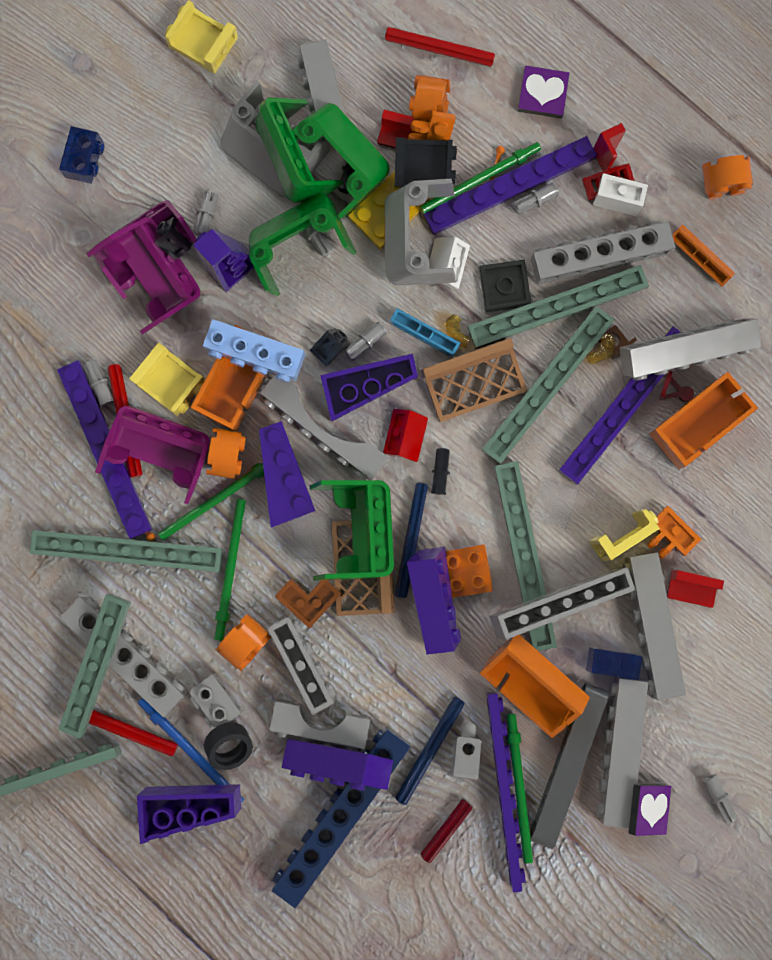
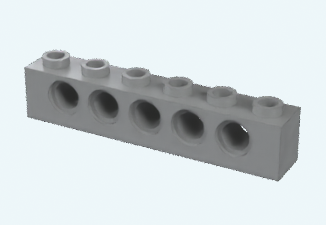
[531,221,676,285]
[60,596,187,718]

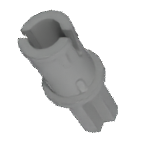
[513,182,559,214]
[193,190,219,236]
[306,226,333,257]
[345,322,387,361]
[84,359,114,406]
[702,774,737,823]

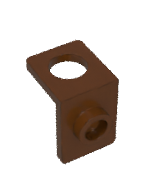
[598,325,637,359]

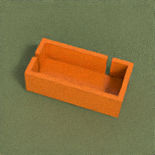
[190,324,269,431]
[649,372,758,470]
[479,635,590,738]

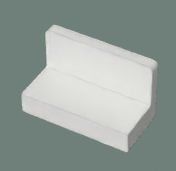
[593,173,648,216]
[429,237,470,289]

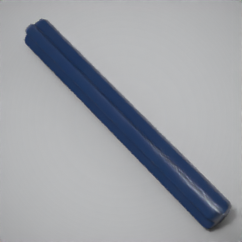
[395,483,428,598]
[396,696,465,805]

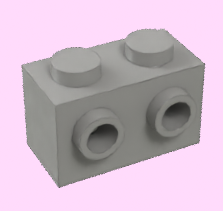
[189,672,244,728]

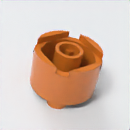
[409,75,450,122]
[702,155,753,199]
[206,428,246,479]
[215,614,272,671]

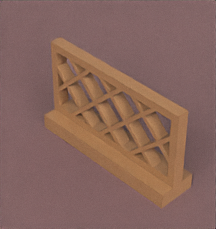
[421,338,527,422]
[332,520,395,616]

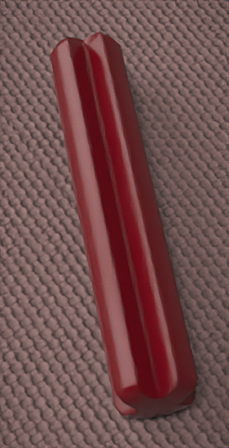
[421,799,473,863]

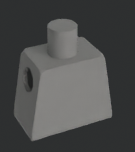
[450,723,481,780]

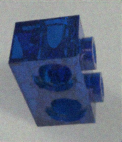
[59,126,104,184]
[586,647,642,680]

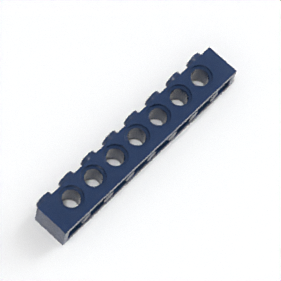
[272,727,411,909]

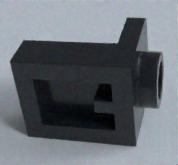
[154,217,192,260]
[310,328,350,366]

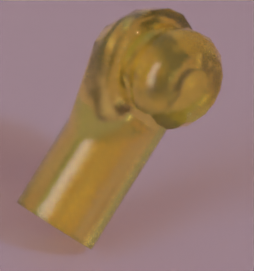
[445,314,471,348]
[587,334,616,365]

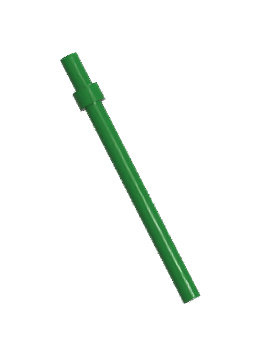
[419,142,541,214]
[158,463,264,541]
[214,499,246,641]
[506,714,533,864]

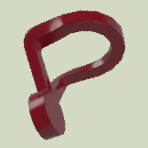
[659,370,694,402]

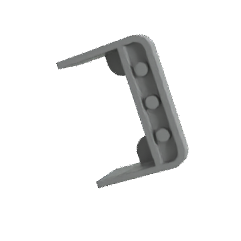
[221,80,330,198]
[385,179,456,285]

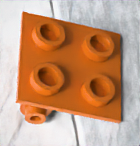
[445,544,493,598]

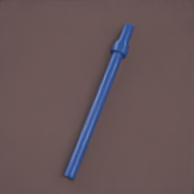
[138,698,245,803]

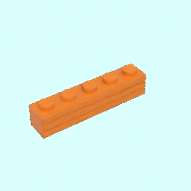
[672,224,735,287]

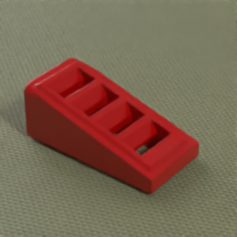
[582,163,635,201]

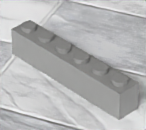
[620,317,761,380]
[623,552,686,700]
[489,567,635,640]
[596,677,648,829]

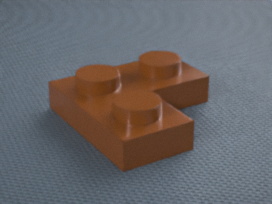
[275,578,342,629]

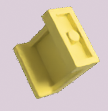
[165,0,238,74]
[129,342,206,417]
[589,508,660,561]

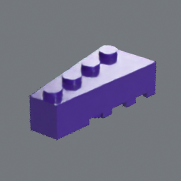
[193,229,254,292]
[320,353,418,422]
[259,421,315,528]
[407,546,461,655]
[281,739,393,791]
[137,784,242,844]

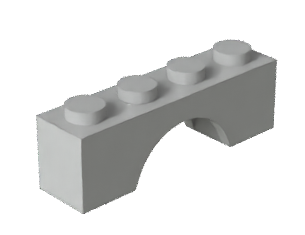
[269,699,370,752]

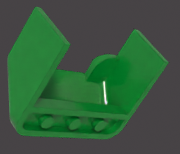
[256,97,344,203]
[292,103,390,219]
[249,194,357,296]
[309,480,394,581]

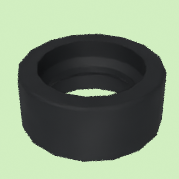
[203,722,253,770]

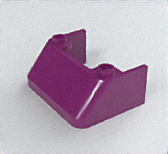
[94,200,197,300]
[86,217,200,335]
[95,406,210,504]

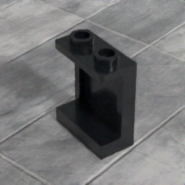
[394,137,457,188]

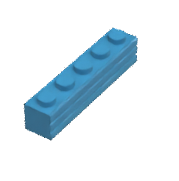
[390,308,460,358]

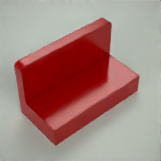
[377,109,426,149]
[593,123,626,171]
[383,409,428,462]
[667,570,724,608]

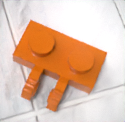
[408,110,455,141]
[647,506,702,559]

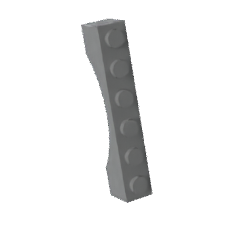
[260,375,389,480]

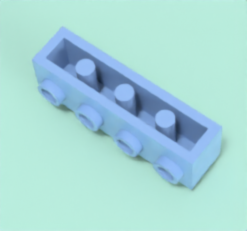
[203,319,305,383]

